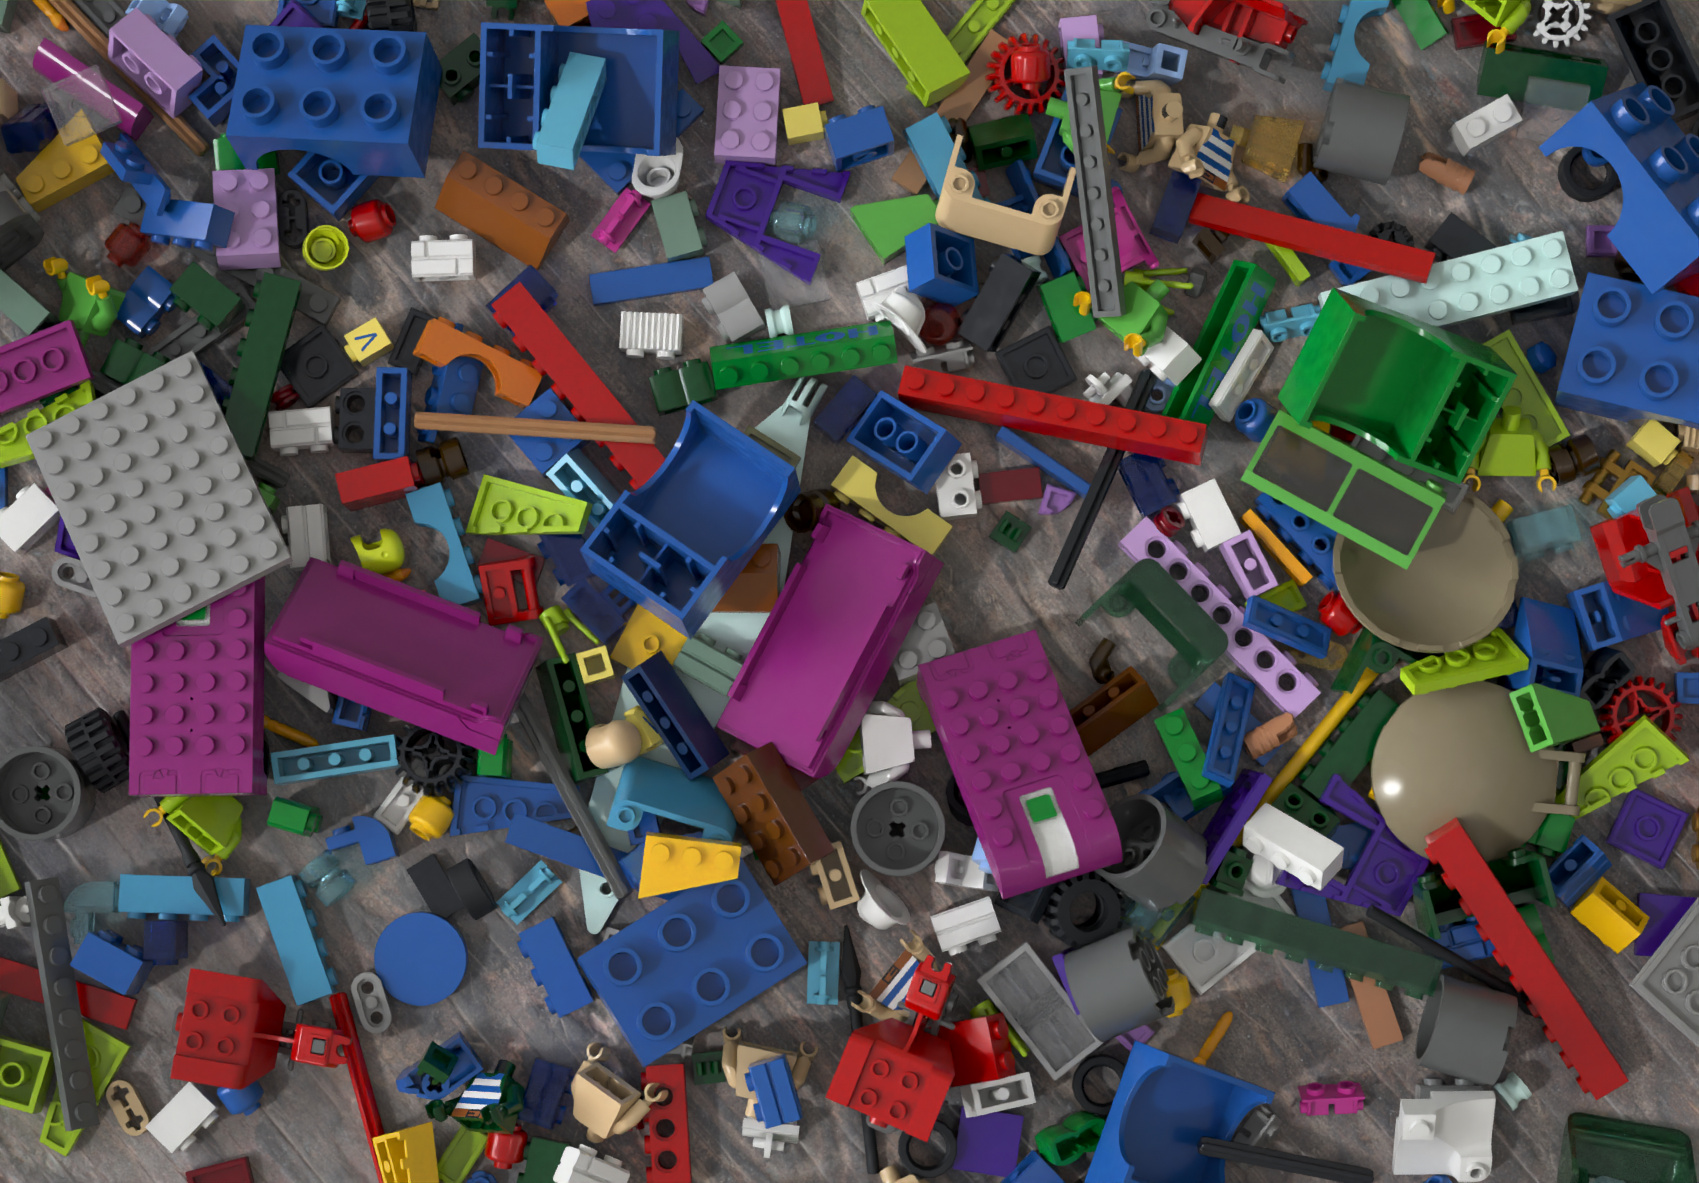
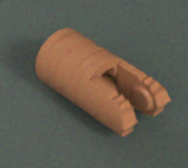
[1418,151,1476,195]
[1243,712,1298,761]

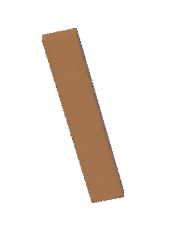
[892,29,1011,196]

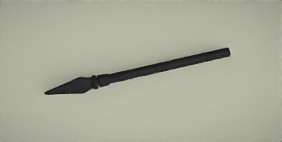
[113,710,226,926]
[1366,905,1543,1020]
[841,925,880,1174]

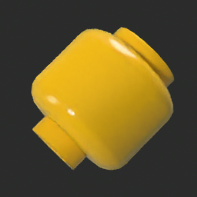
[0,571,26,619]
[408,794,454,841]
[1165,969,1192,1018]

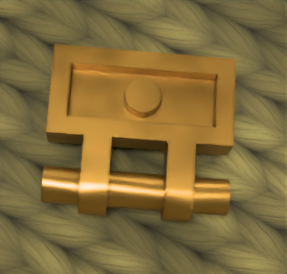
[1578,449,1657,520]

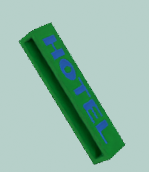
[1161,259,1277,429]
[709,320,898,390]

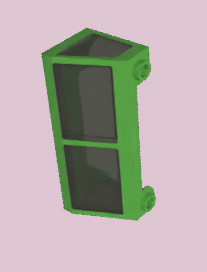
[1240,405,1448,570]

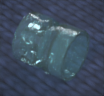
[298,849,357,908]

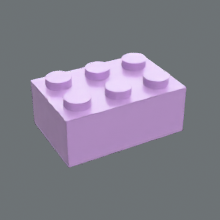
[108,7,203,119]
[714,65,781,167]
[212,168,281,270]

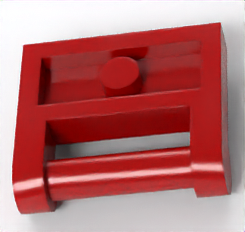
[478,555,544,626]

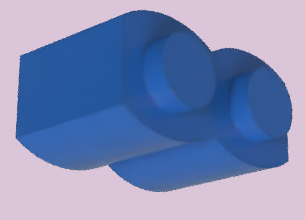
[117,266,177,338]

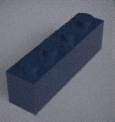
[621,650,730,780]

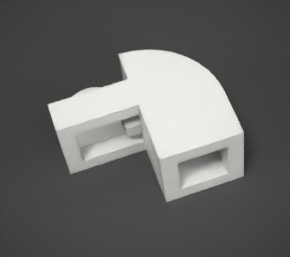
[935,851,998,892]

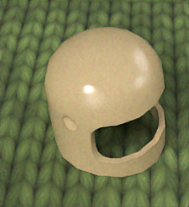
[585,720,642,769]

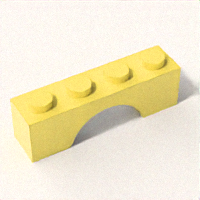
[831,455,953,555]

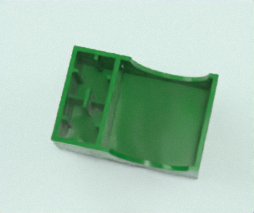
[1278,287,1518,484]

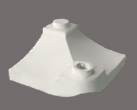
[1392,1091,1496,1182]

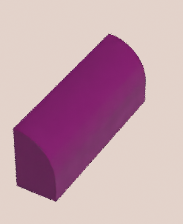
[33,37,154,141]

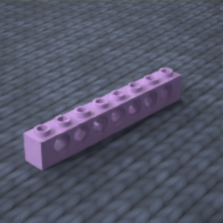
[1118,516,1321,719]

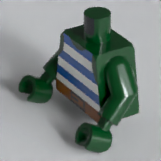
[425,1059,525,1134]

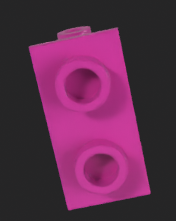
[591,187,651,254]
[1298,1081,1365,1116]

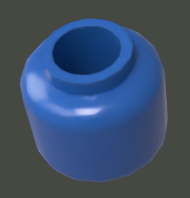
[1234,397,1280,443]
[216,1080,264,1116]

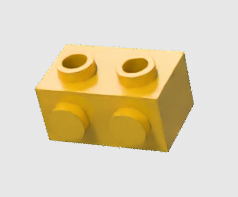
[1570,877,1650,954]

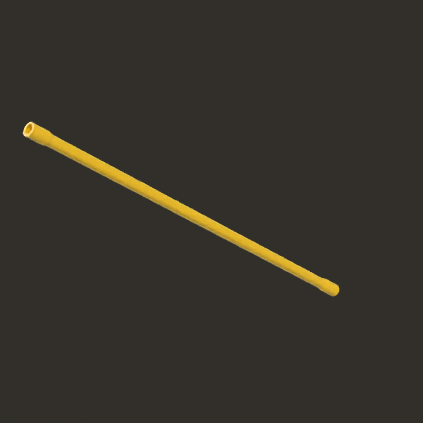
[1143,499,1513,951]

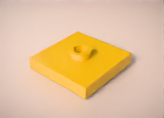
[609,604,687,669]

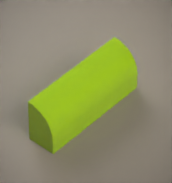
[861,0,970,108]

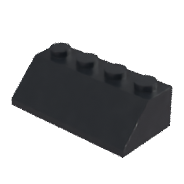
[1606,0,1699,123]

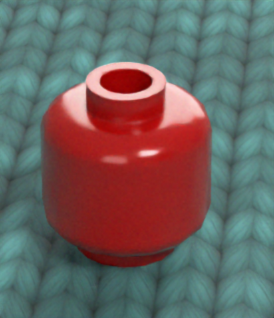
[1011,43,1051,90]
[348,199,396,243]
[1317,591,1363,637]
[485,1123,528,1169]

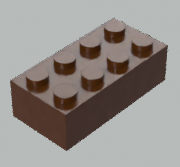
[712,741,835,886]

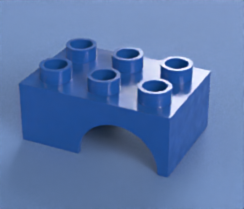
[478,22,680,156]
[226,25,442,178]
[1538,82,1699,295]
[1554,272,1699,430]
[580,400,801,640]
[577,856,807,1067]
[1084,1040,1275,1183]

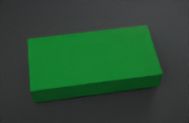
[1392,0,1450,50]

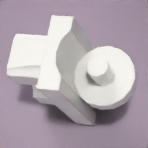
[1083,372,1133,407]
[0,896,31,929]
[742,1116,800,1159]

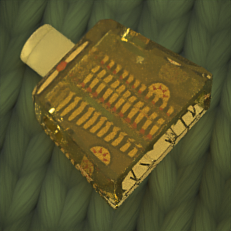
[1229,115,1305,183]

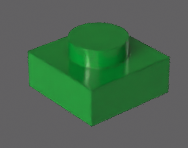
[701,21,744,65]

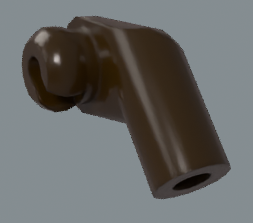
[948,117,972,163]
[1297,143,1328,184]
[1089,638,1116,684]

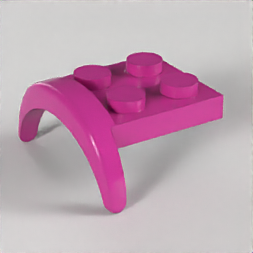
[1059,186,1159,292]

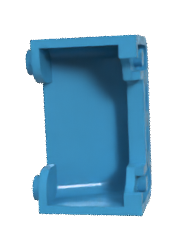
[606,757,738,842]

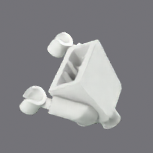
[853,701,931,795]

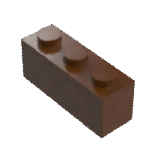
[1069,666,1160,757]

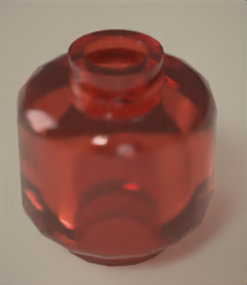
[104,221,151,268]
[919,302,960,345]

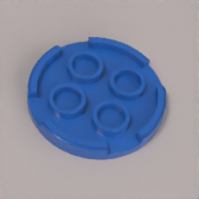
[374,911,468,1006]

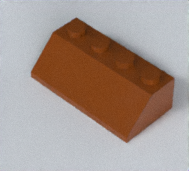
[434,150,570,272]
[711,544,781,613]

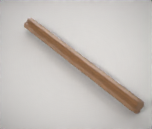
[48,0,210,157]
[414,412,657,444]

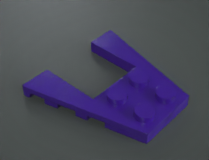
[585,0,720,84]
[706,160,851,285]
[1275,773,1429,917]

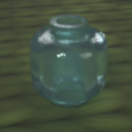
[770,201,817,244]

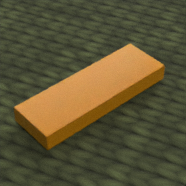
[1239,509,1313,587]

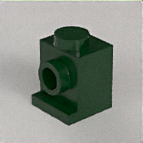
[1208,845,1253,897]

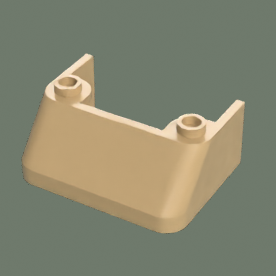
[935,134,1076,256]

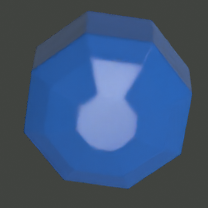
[1527,341,1557,374]

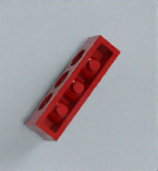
[641,1062,692,1183]

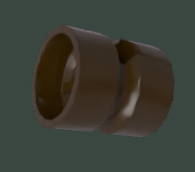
[1548,434,1600,487]
[416,437,470,486]
[784,489,840,533]

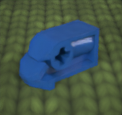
[1281,171,1360,233]
[396,1031,484,1100]

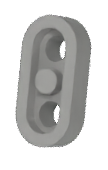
[51,557,97,598]
[351,972,393,1033]

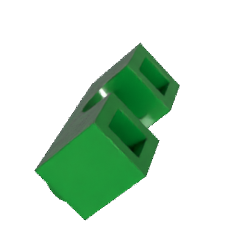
[1154,708,1223,812]

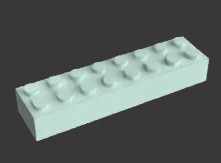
[1318,231,1578,328]

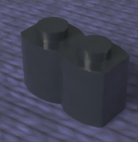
[1580,647,1636,710]

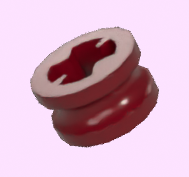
[271,384,300,411]
[1154,506,1185,537]

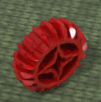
[985,33,1066,117]
[1597,675,1683,744]

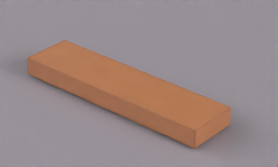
[1333,920,1404,1049]

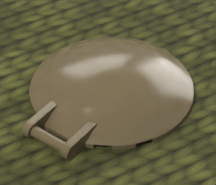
[1323,469,1519,653]
[1371,681,1586,862]

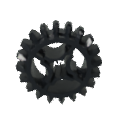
[395,725,476,797]

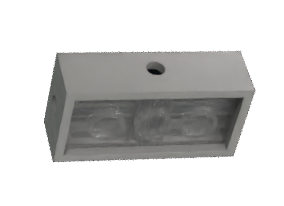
[976,942,1104,1081]

